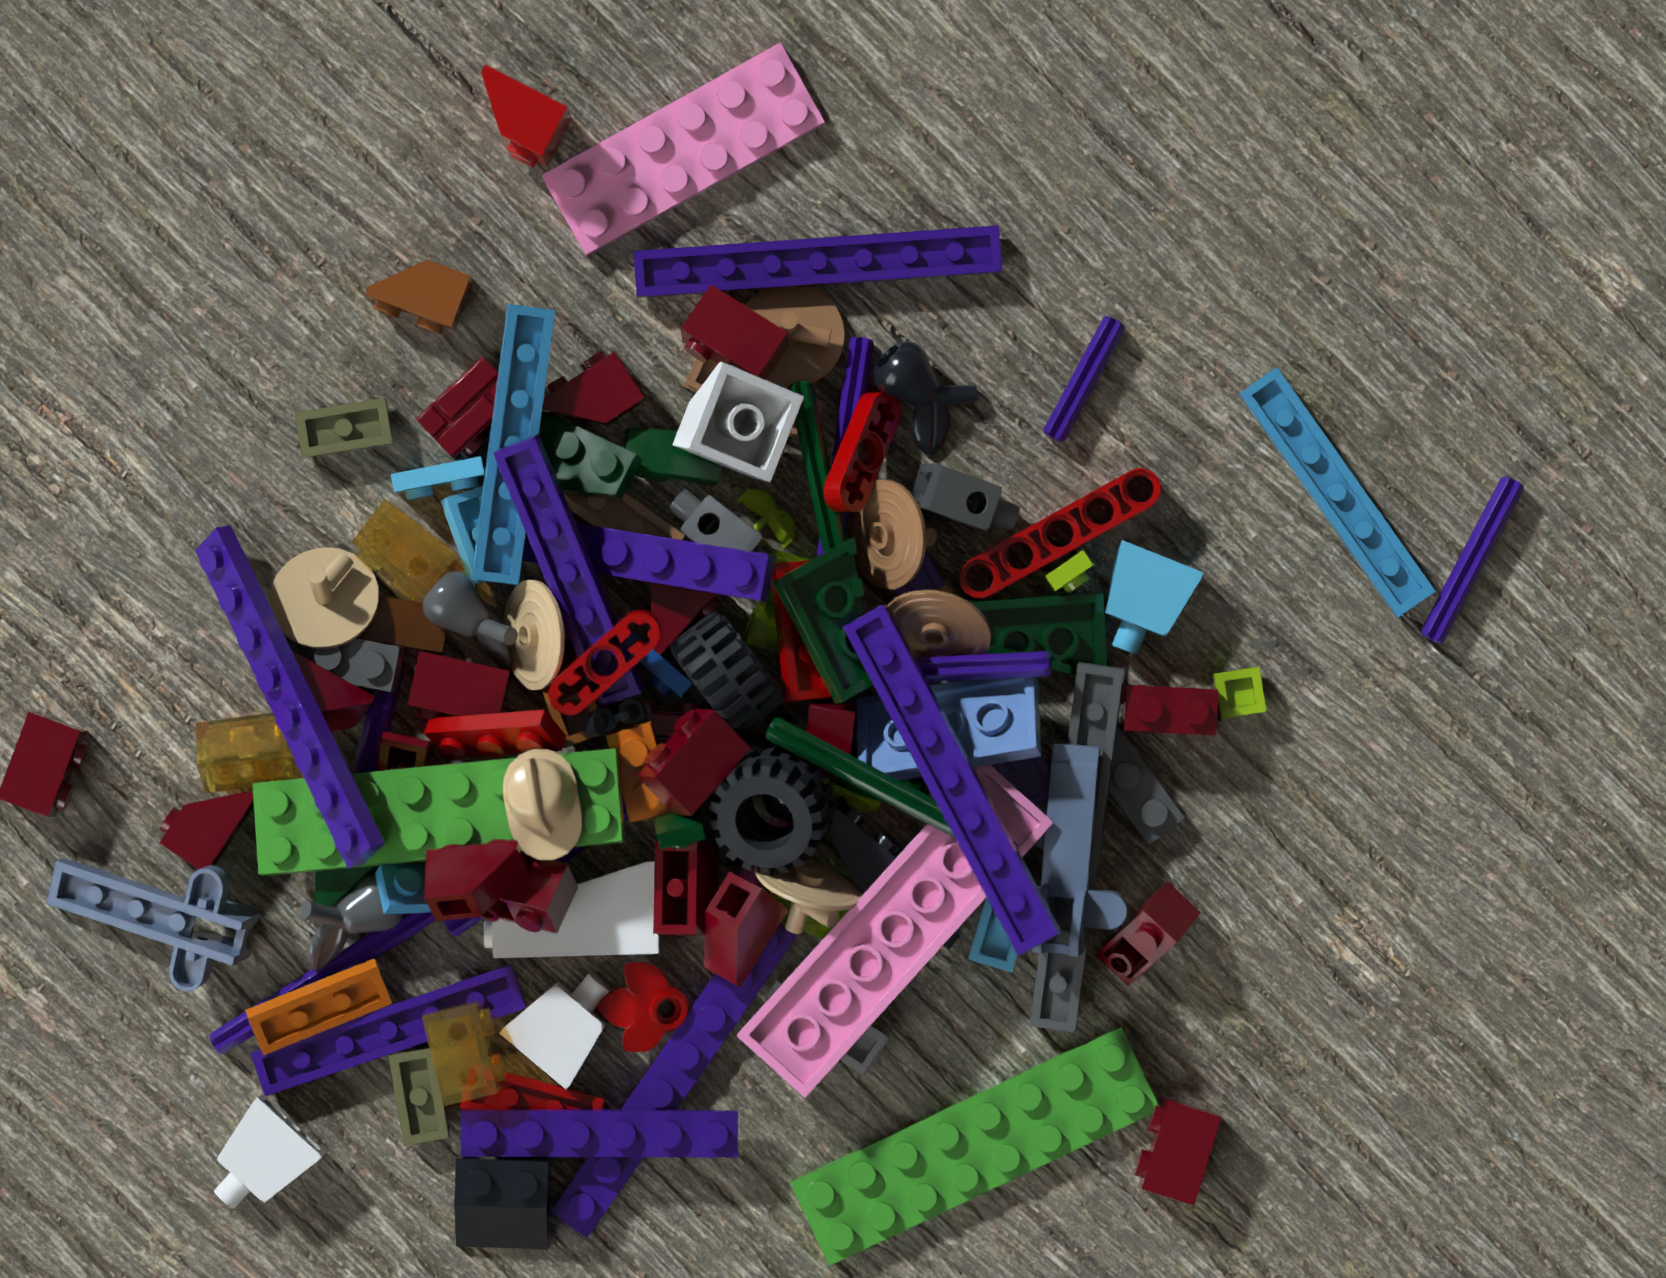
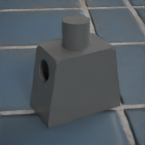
[911,463,1020,531]
[669,489,775,555]

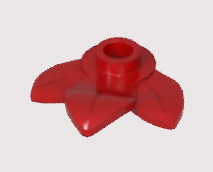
[598,961,689,1053]

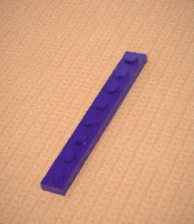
[633,225,1002,298]
[195,525,385,869]
[843,604,1062,956]
[550,924,797,1238]

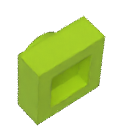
[1043,550,1093,594]
[1213,666,1267,719]

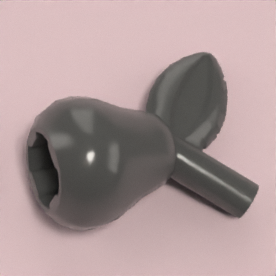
[423,571,518,669]
[300,873,404,971]

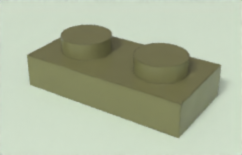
[295,398,394,459]
[388,1046,451,1146]

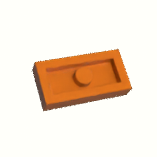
[606,720,670,823]

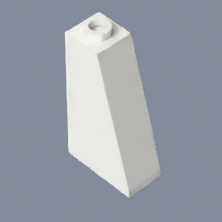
[484,860,660,958]

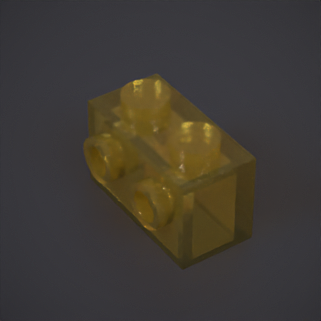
[351,499,460,601]
[196,713,296,793]
[422,1000,506,1106]

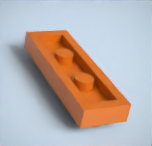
[245,959,392,1056]

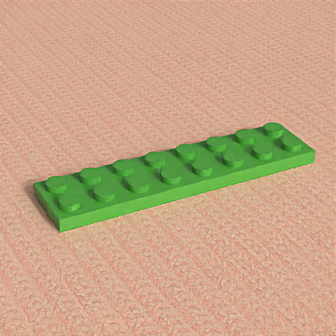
[253,748,625,876]
[790,1026,1159,1266]

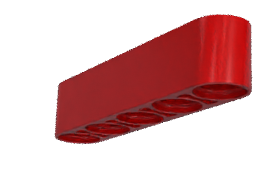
[958,468,1161,600]

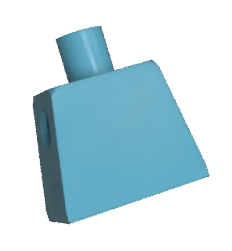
[1104,540,1204,656]

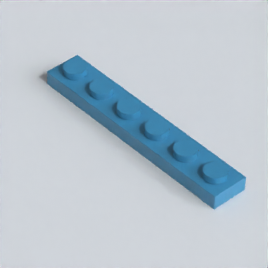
[471,304,555,585]
[1238,367,1435,618]

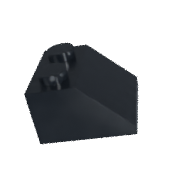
[454,1154,552,1250]

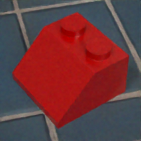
[481,64,572,168]

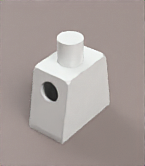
[499,974,609,1089]
[214,1094,327,1209]

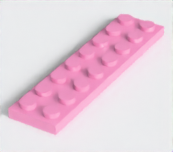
[736,765,1054,1098]

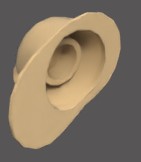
[503,749,582,860]

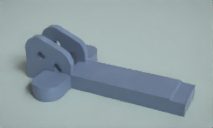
[1032,742,1128,957]
[46,858,260,992]

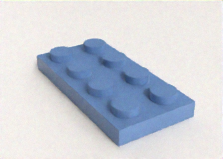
[856,677,1041,780]

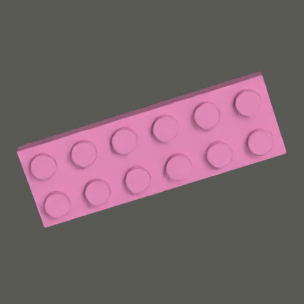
[541,42,825,257]

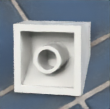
[673,362,804,482]

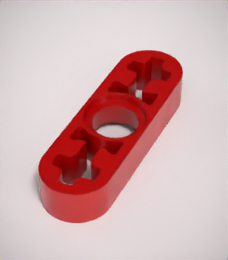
[824,392,901,512]
[549,610,661,715]

